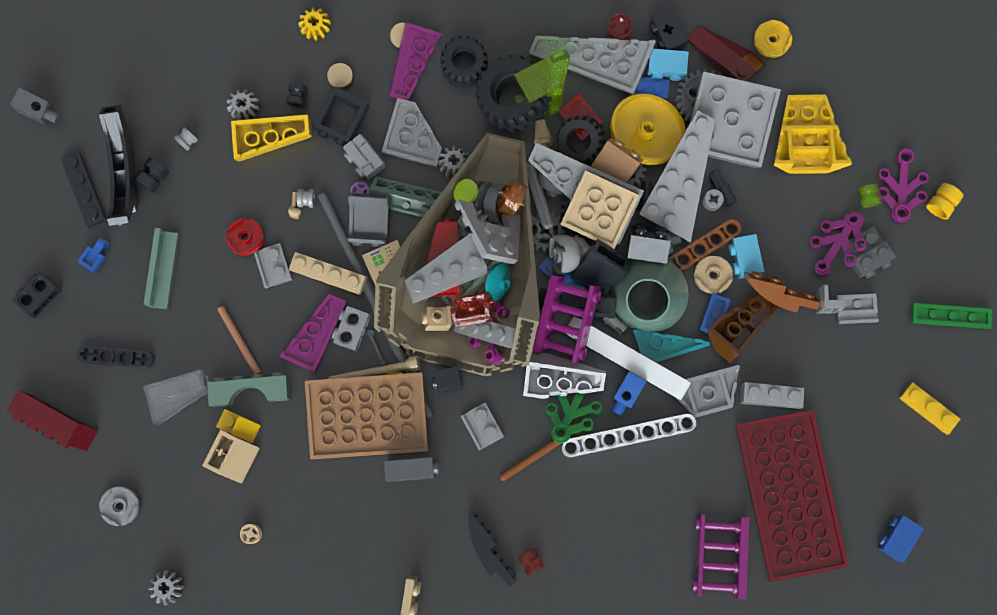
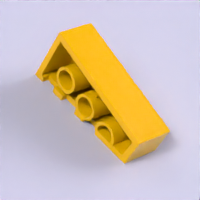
[231,115,312,162]

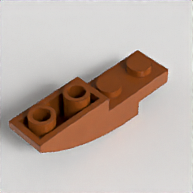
[744,271,820,313]

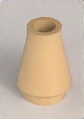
[534,119,553,148]

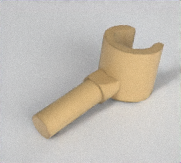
[288,192,301,219]

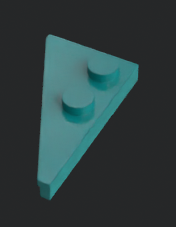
[632,330,710,363]

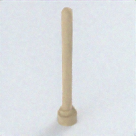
[328,355,420,379]

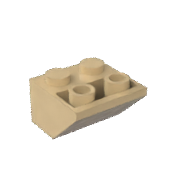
[202,430,260,484]

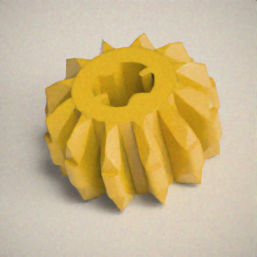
[298,7,331,41]

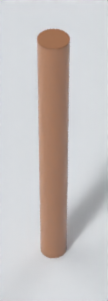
[217,306,262,375]

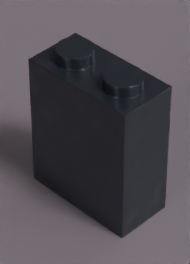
[570,239,631,297]

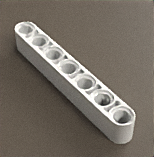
[565,316,691,400]
[562,414,696,457]

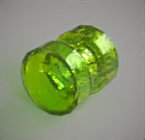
[859,184,882,208]

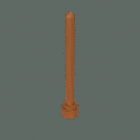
[500,421,583,481]

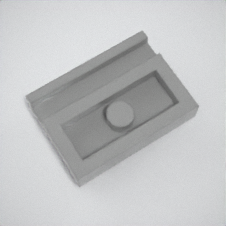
[254,243,292,289]
[835,294,879,324]
[461,403,504,451]

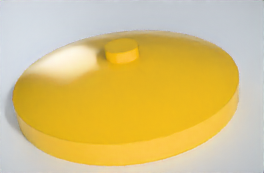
[610,94,686,165]

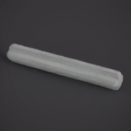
[526,162,553,229]

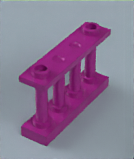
[533,275,601,364]
[692,514,750,599]

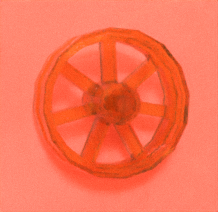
[497,179,527,217]

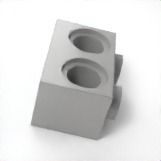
[332,306,371,352]

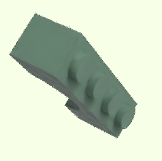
[207,372,290,407]

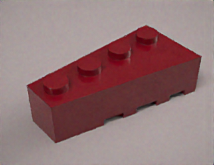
[7,390,98,451]

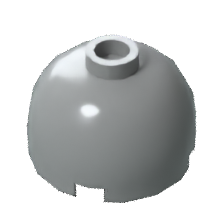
[549,235,583,274]

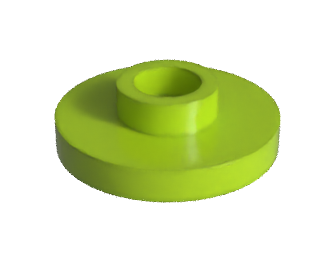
[454,179,479,203]

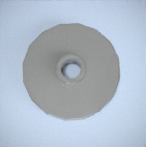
[99,486,140,526]

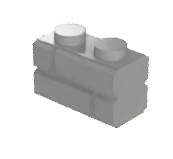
[343,134,386,180]

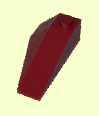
[687,26,766,82]

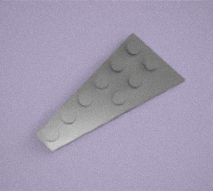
[529,36,656,95]

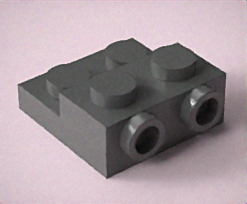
[840,226,896,279]

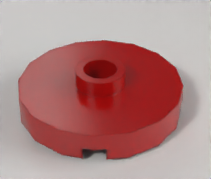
[225,218,264,256]

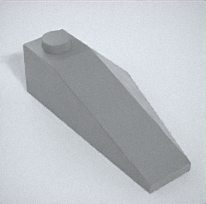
[523,351,606,399]

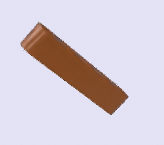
[668,219,741,272]

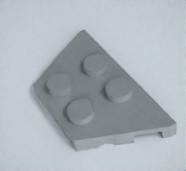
[675,365,740,418]

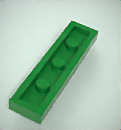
[911,303,992,329]

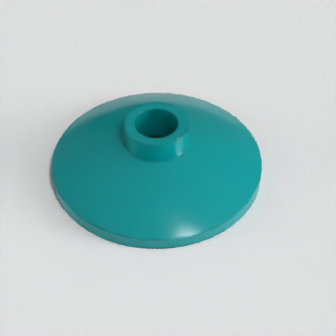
[485,263,511,302]

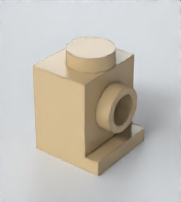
[421,306,452,331]

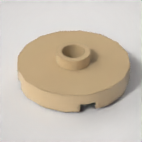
[694,256,733,294]

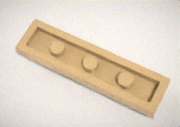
[289,252,367,295]

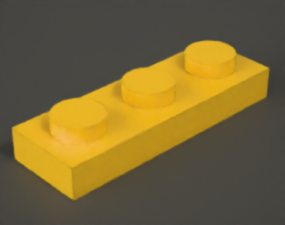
[899,382,960,435]

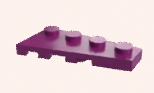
[388,23,442,101]
[279,294,348,373]

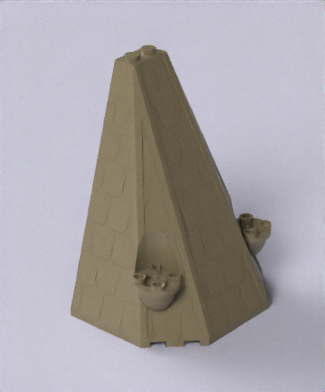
[374,133,540,376]

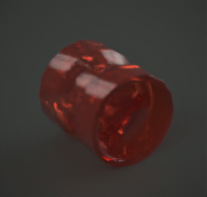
[518,548,544,576]

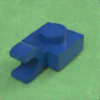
[77,238,110,273]

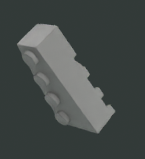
[405,232,488,304]

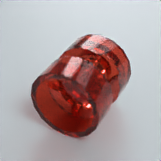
[606,14,633,40]

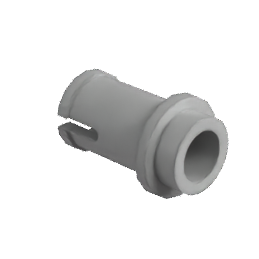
[603,316,628,335]

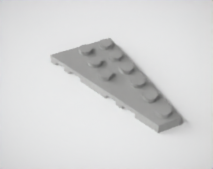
[639,110,715,242]
[528,143,644,244]

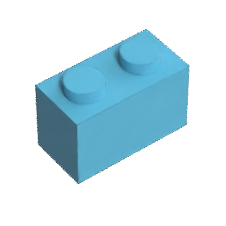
[647,49,689,81]
[729,234,764,279]

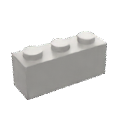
[740,382,804,409]

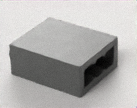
[384,457,439,482]

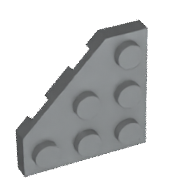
[382,98,442,168]

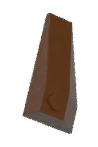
[707,295,779,363]

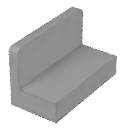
[815,285,845,314]

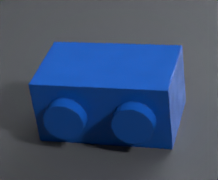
[878,515,924,563]

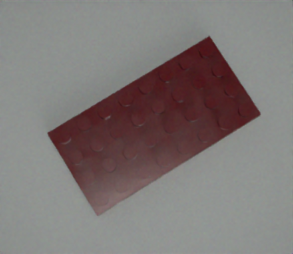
[735,410,849,582]

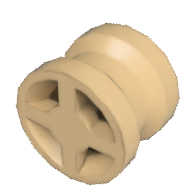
[240,524,262,544]

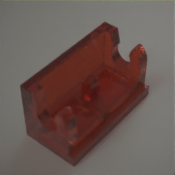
[450,292,496,327]

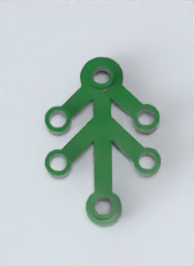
[546,392,602,443]

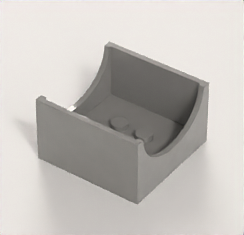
[689,72,781,168]

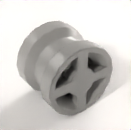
[174,127,198,151]
[297,188,315,208]
[702,189,724,211]

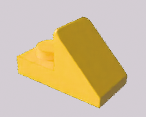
[216,409,261,443]

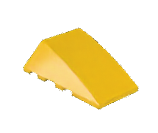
[774,95,852,174]

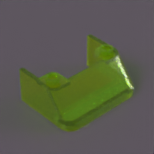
[514,50,570,116]

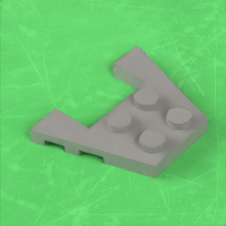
[455,200,520,264]

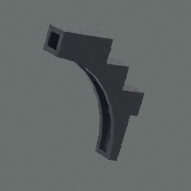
[99,105,139,226]

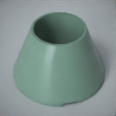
[610,259,689,332]

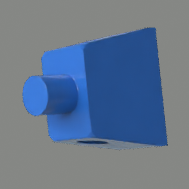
[611,371,647,416]

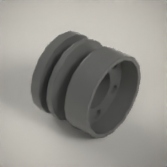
[473,181,516,225]

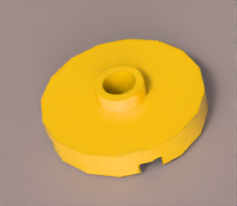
[753,20,792,58]

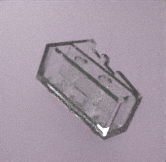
[143,369,208,425]

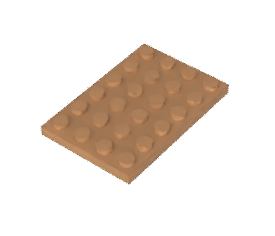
[305,372,429,459]

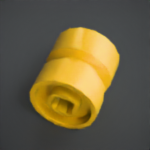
[926,183,963,219]

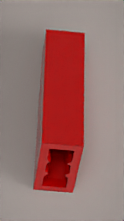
[426,219,460,297]

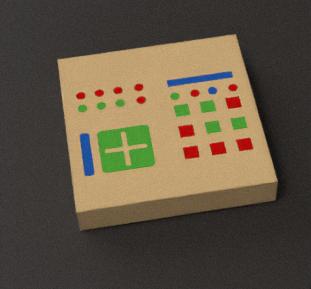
[362,240,400,286]

